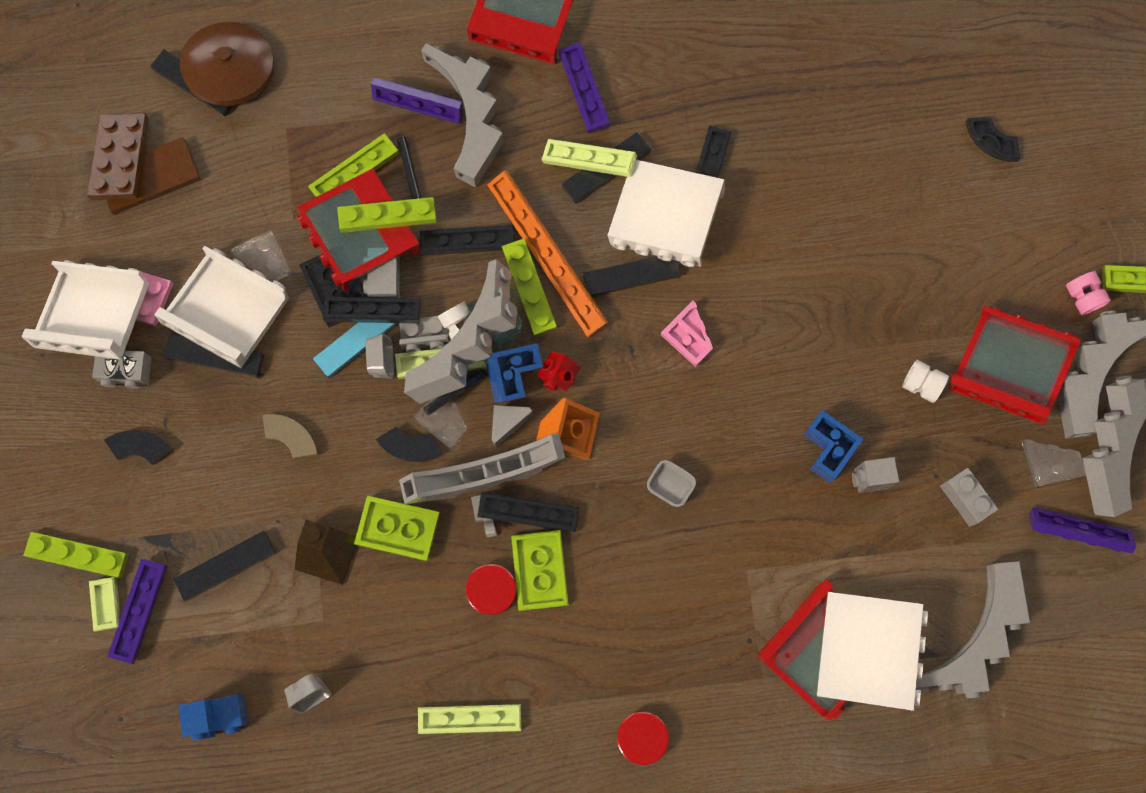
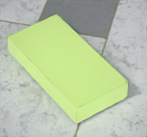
[89,577,121,632]

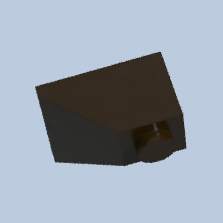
[294,519,356,585]

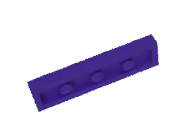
[558,43,610,134]
[371,77,462,124]
[1029,507,1136,554]
[107,559,168,664]

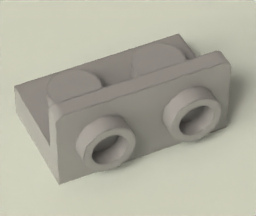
[399,316,450,352]

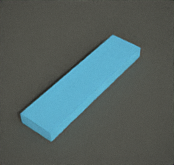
[313,323,398,378]

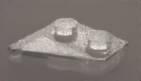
[230,230,292,282]
[414,397,467,450]
[1022,439,1086,487]

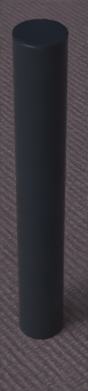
[397,137,421,199]
[423,368,486,416]

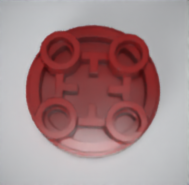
[466,564,517,615]
[617,712,669,765]

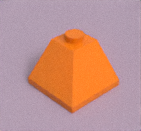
[536,398,600,460]

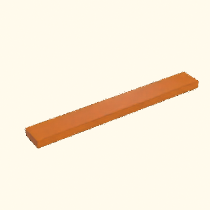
[488,170,608,337]

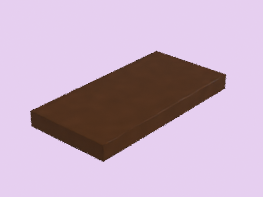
[106,137,201,215]

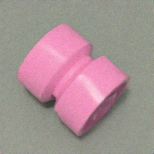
[1065,271,1111,316]

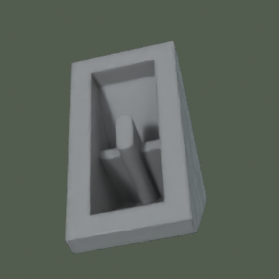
[492,405,533,448]

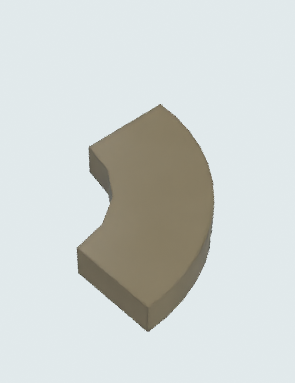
[263,414,319,459]

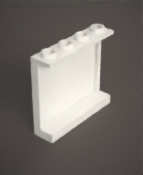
[608,160,725,267]
[154,246,289,368]
[22,260,149,360]
[817,592,928,711]

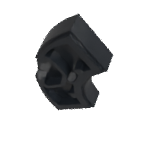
[966,117,1020,162]
[376,426,443,463]
[104,430,174,465]

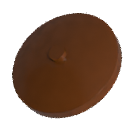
[180,22,274,106]

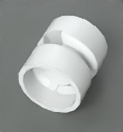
[437,301,471,339]
[902,360,949,403]

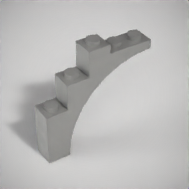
[421,43,504,188]
[404,259,517,403]
[1058,311,1146,439]
[1083,376,1146,517]
[399,434,565,504]
[916,561,1030,698]

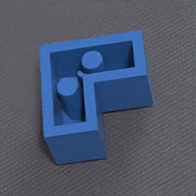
[485,343,543,402]
[803,410,863,483]
[178,694,249,741]

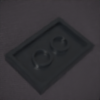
[299,245,367,328]

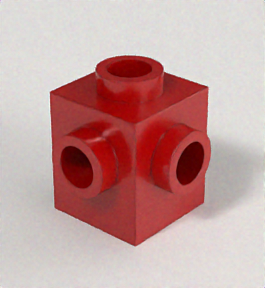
[537,351,581,392]

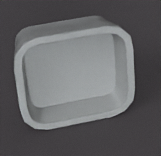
[366,334,395,379]
[647,460,696,507]
[284,674,332,713]

